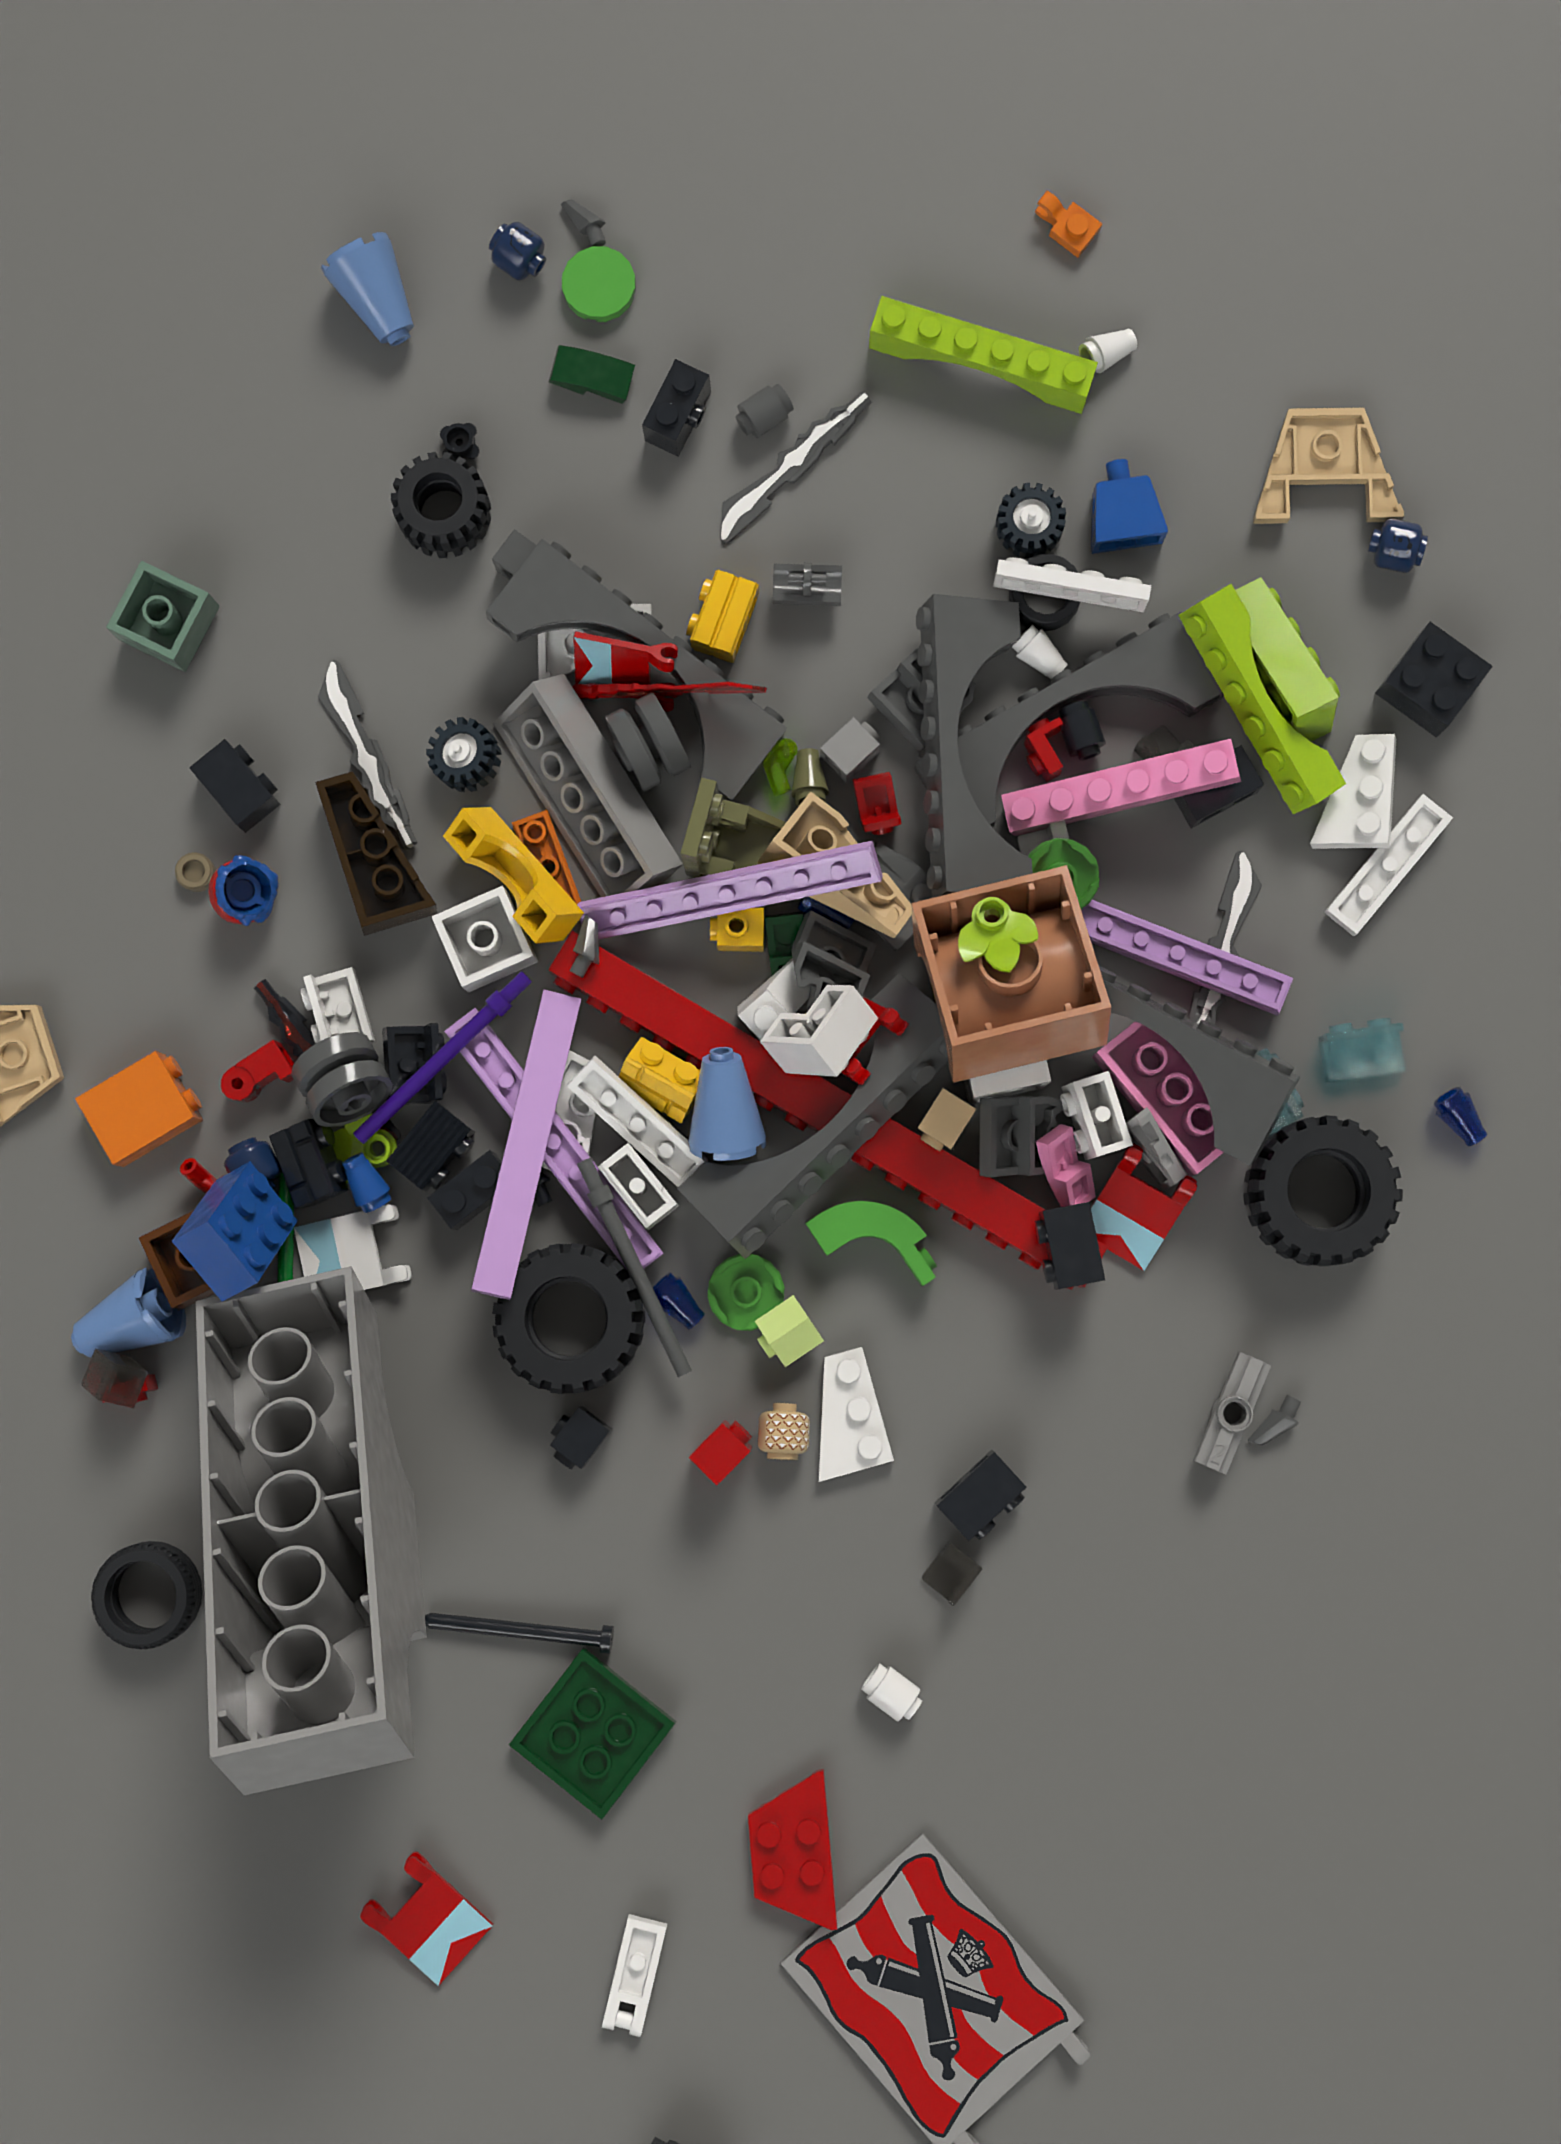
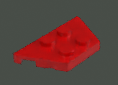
[748,1769,838,1930]

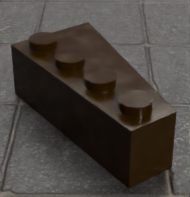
[315,771,437,936]

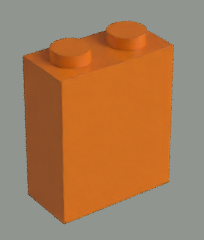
[75,1051,203,1167]

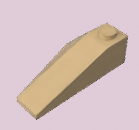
[757,791,912,938]

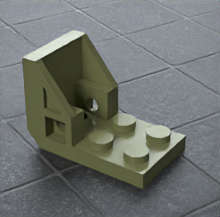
[680,777,786,878]

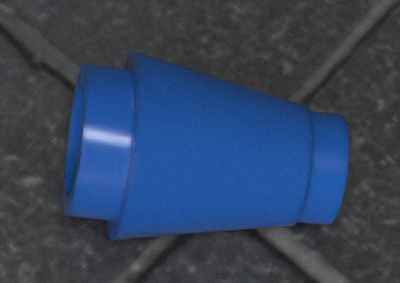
[342,1152,392,1213]

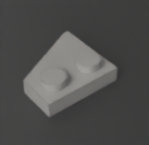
[1126,1107,1186,1191]

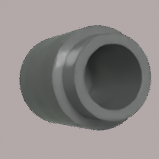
[735,384,794,438]

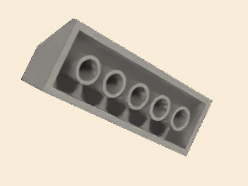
[493,673,683,897]

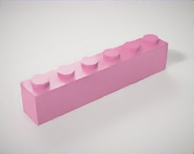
[1001,739,1241,836]

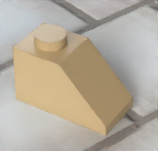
[918,1088,976,1151]

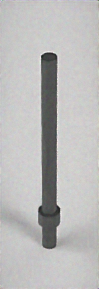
[577,1158,692,1377]

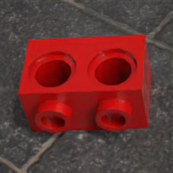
[688,1420,752,1486]

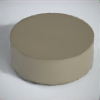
[175,852,216,892]

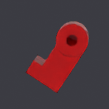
[221,1040,294,1102]

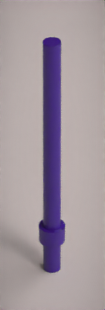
[353,971,532,1144]

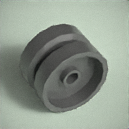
[604,692,691,792]
[291,1032,393,1127]

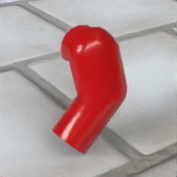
[180,1158,223,1194]

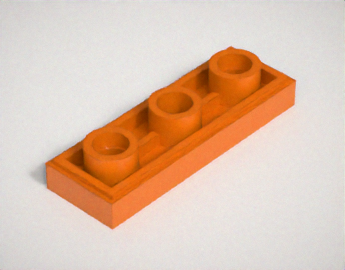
[512,810,582,920]

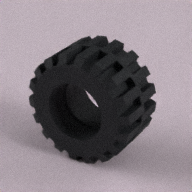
[391,452,491,558]

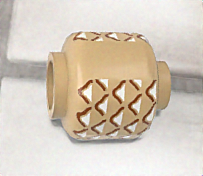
[758,1403,810,1460]

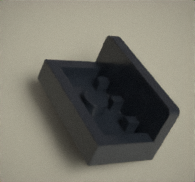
[382,1023,447,1105]

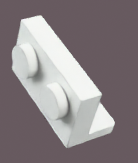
[301,967,375,1043]

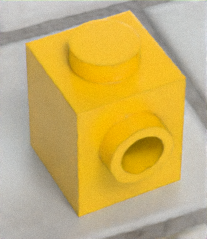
[710,908,764,952]

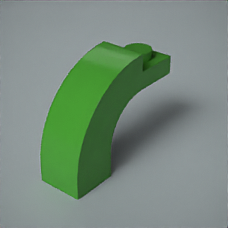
[805,1201,937,1286]

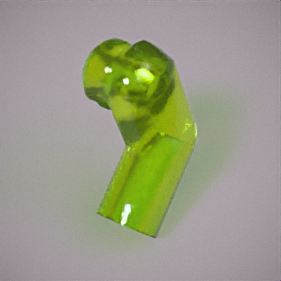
[763,738,798,796]

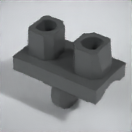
[773,562,842,606]

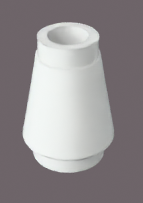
[1079,328,1137,373]
[1012,624,1068,679]

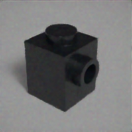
[550,1406,613,1470]

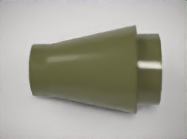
[791,748,829,806]

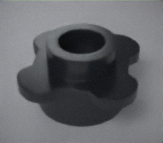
[440,423,480,461]

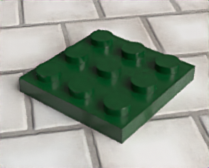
[509,1647,676,1820]

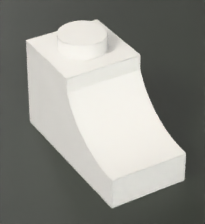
[737,958,810,1040]

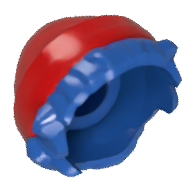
[208,855,279,926]

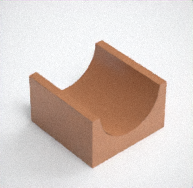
[911,865,1112,1083]

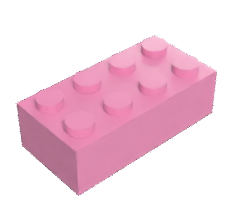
[1092,1021,1224,1176]

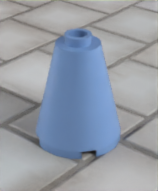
[321,232,414,346]
[688,1047,766,1161]
[71,1268,186,1358]

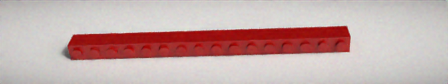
[548,931,1108,1290]

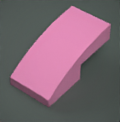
[1036,1124,1096,1207]

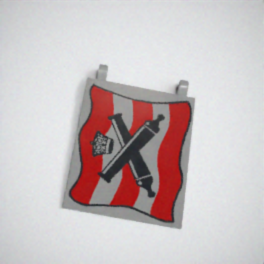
[781,1833,1090,2144]

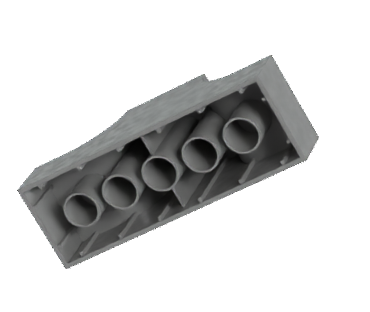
[196,1266,427,1795]

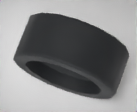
[1009,554,1080,631]

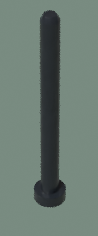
[425,1613,614,1654]

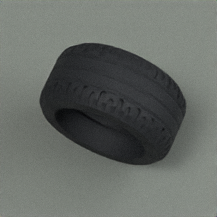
[91,1541,202,1650]

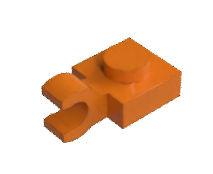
[1035,191,1102,258]

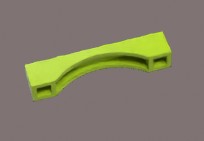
[869,296,1098,414]
[1178,584,1346,814]

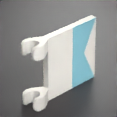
[294,1204,412,1290]

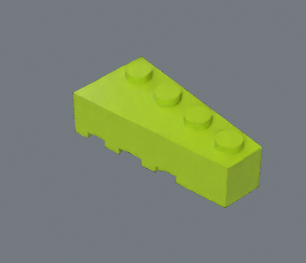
[1235,577,1340,742]

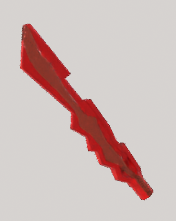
[572,682,767,700]

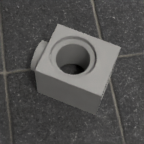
[820,717,880,783]

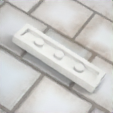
[993,557,1151,612]
[1324,794,1453,936]
[567,1055,709,1187]

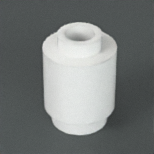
[861,1663,922,1722]

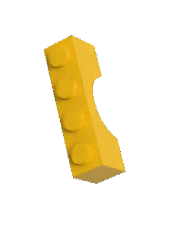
[443,807,584,943]

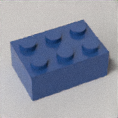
[172,1161,298,1302]

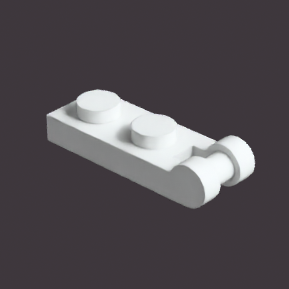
[602,1914,667,2037]

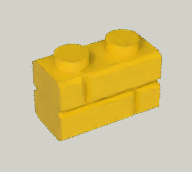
[686,569,759,663]
[618,1037,700,1124]

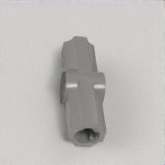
[1193,1352,1271,1475]

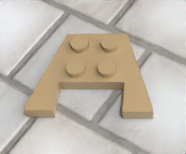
[1253,408,1404,524]
[0,1005,64,1127]

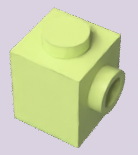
[755,1295,824,1367]

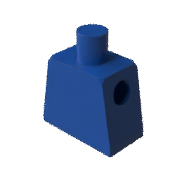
[1091,459,1168,554]

